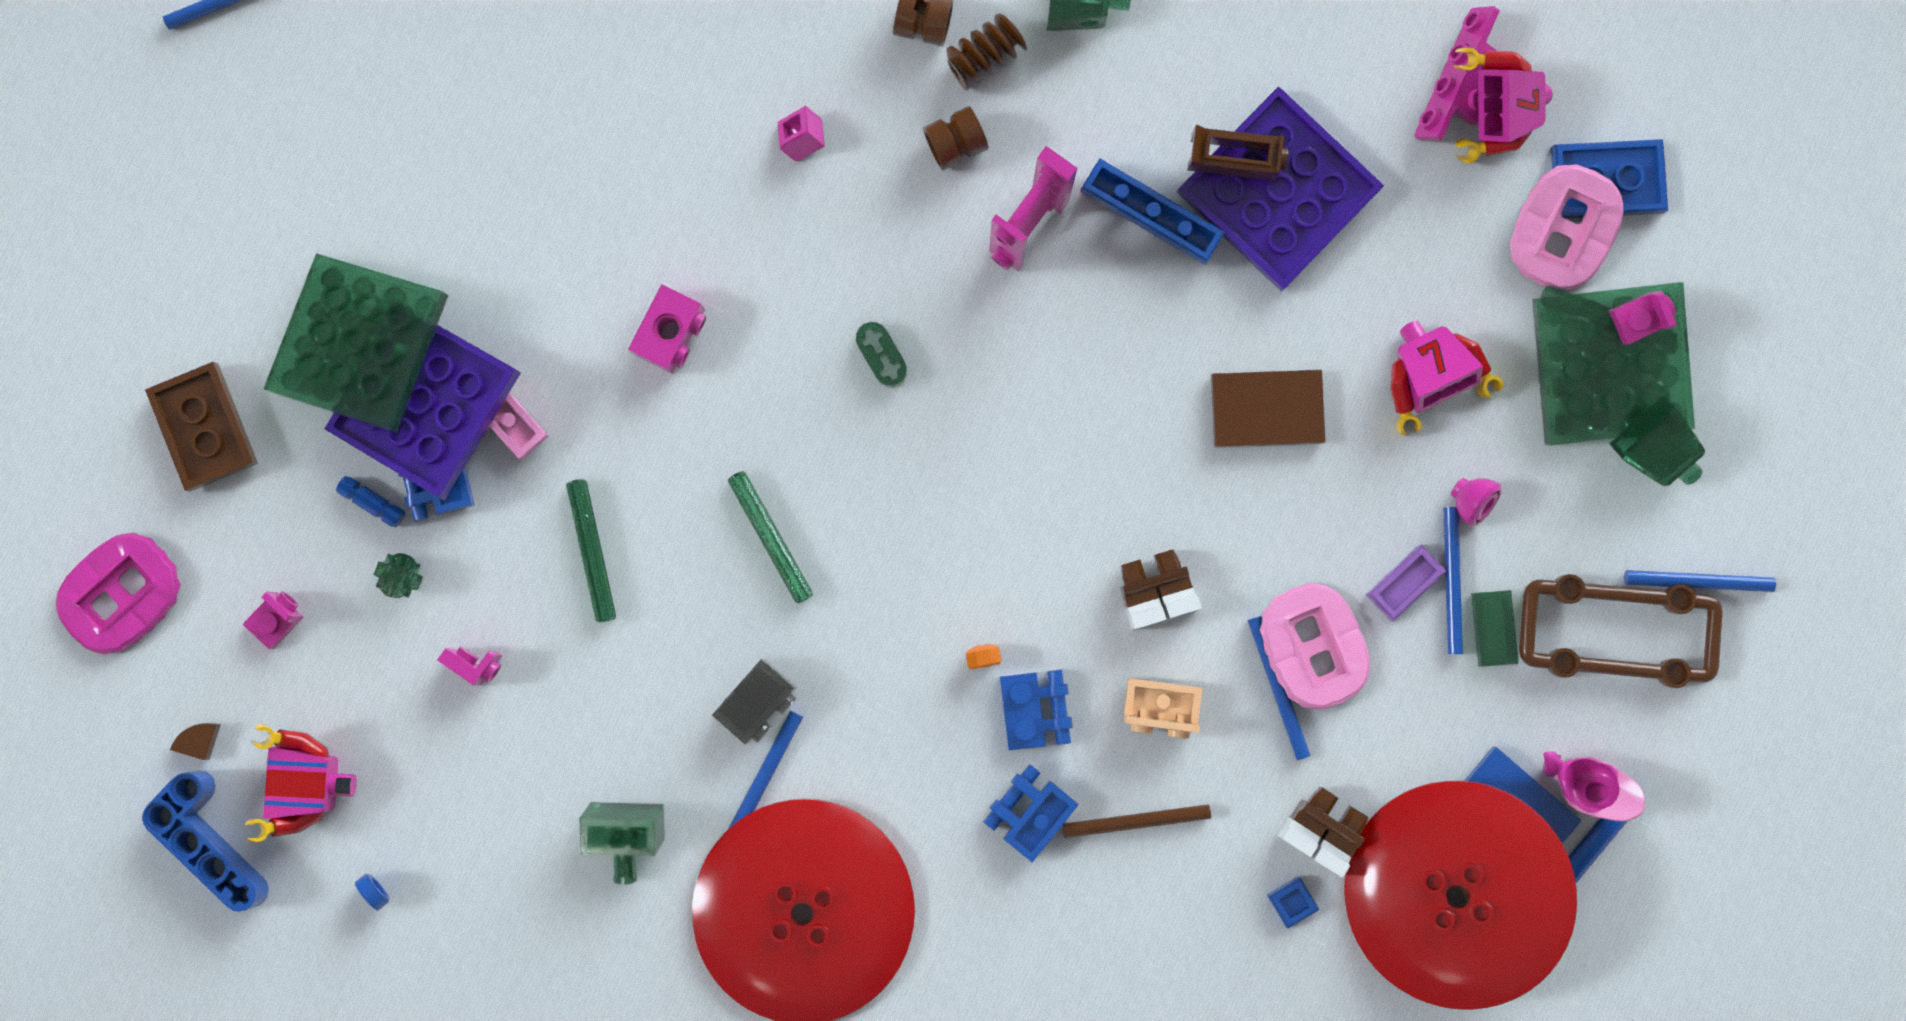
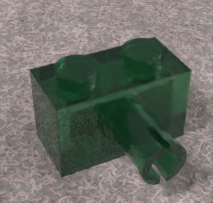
[579,802,665,885]

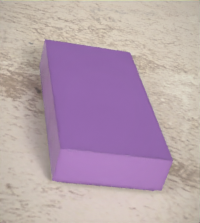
[1366,544,1447,621]

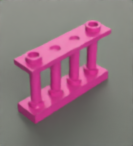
[989,146,1078,272]

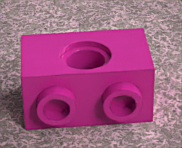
[628,284,706,374]

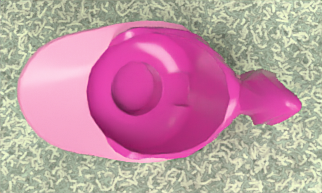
[1543,751,1645,821]

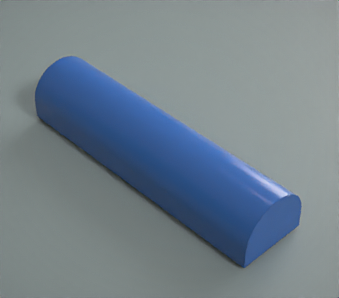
[1080,158,1225,265]

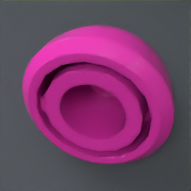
[1451,478,1502,526]

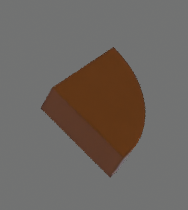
[170,723,221,760]

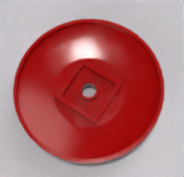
[1344,781,1577,1010]
[692,799,915,1021]

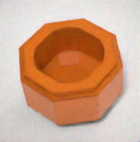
[965,644,1002,670]

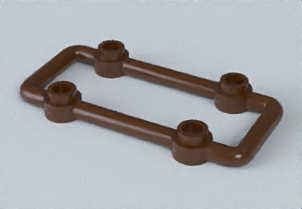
[1519,574,1723,688]

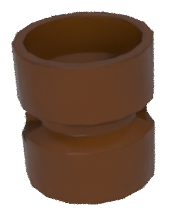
[893,0,954,47]
[923,106,989,171]

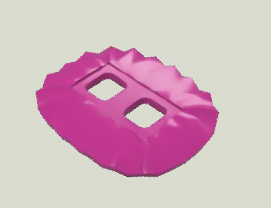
[56,532,181,655]

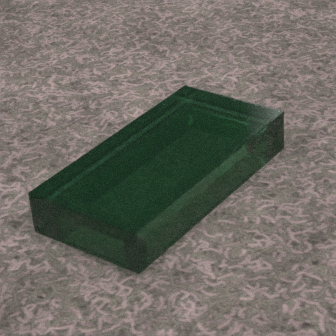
[1471,590,1519,667]

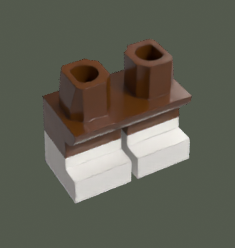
[1120,549,1202,630]
[1276,787,1368,878]

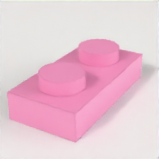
[489,392,549,460]

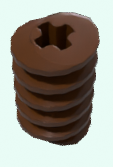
[946,13,1027,91]

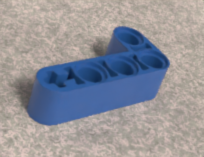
[142,770,269,912]

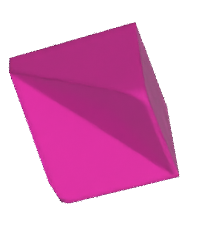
[777,106,825,162]

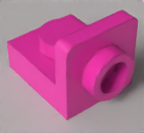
[1609,291,1677,345]
[242,591,304,649]
[437,646,502,685]

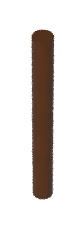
[1062,804,1211,838]

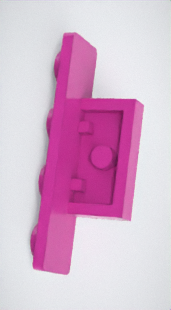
[1414,6,1500,140]

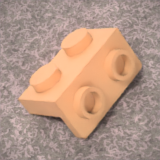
[1122,678,1203,739]

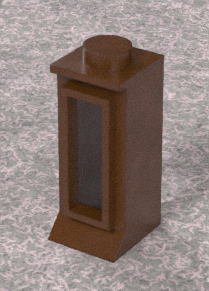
[1187,124,1288,181]

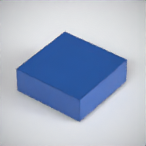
[1267,876,1319,929]

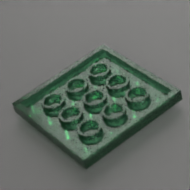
[263,253,449,433]
[1532,282,1695,446]

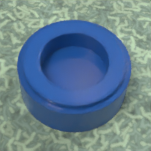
[354,873,390,911]

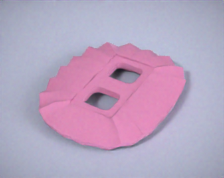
[1509,164,1624,291]
[1260,583,1370,710]

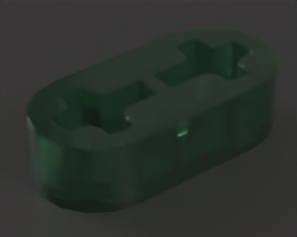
[856,322,907,388]

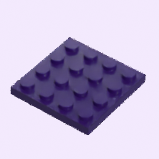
[1177,86,1384,292]
[324,304,521,500]

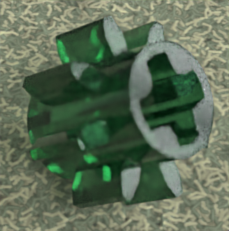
[373,553,423,598]

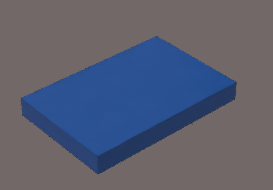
[1551,139,1668,218]
[1464,746,1582,844]

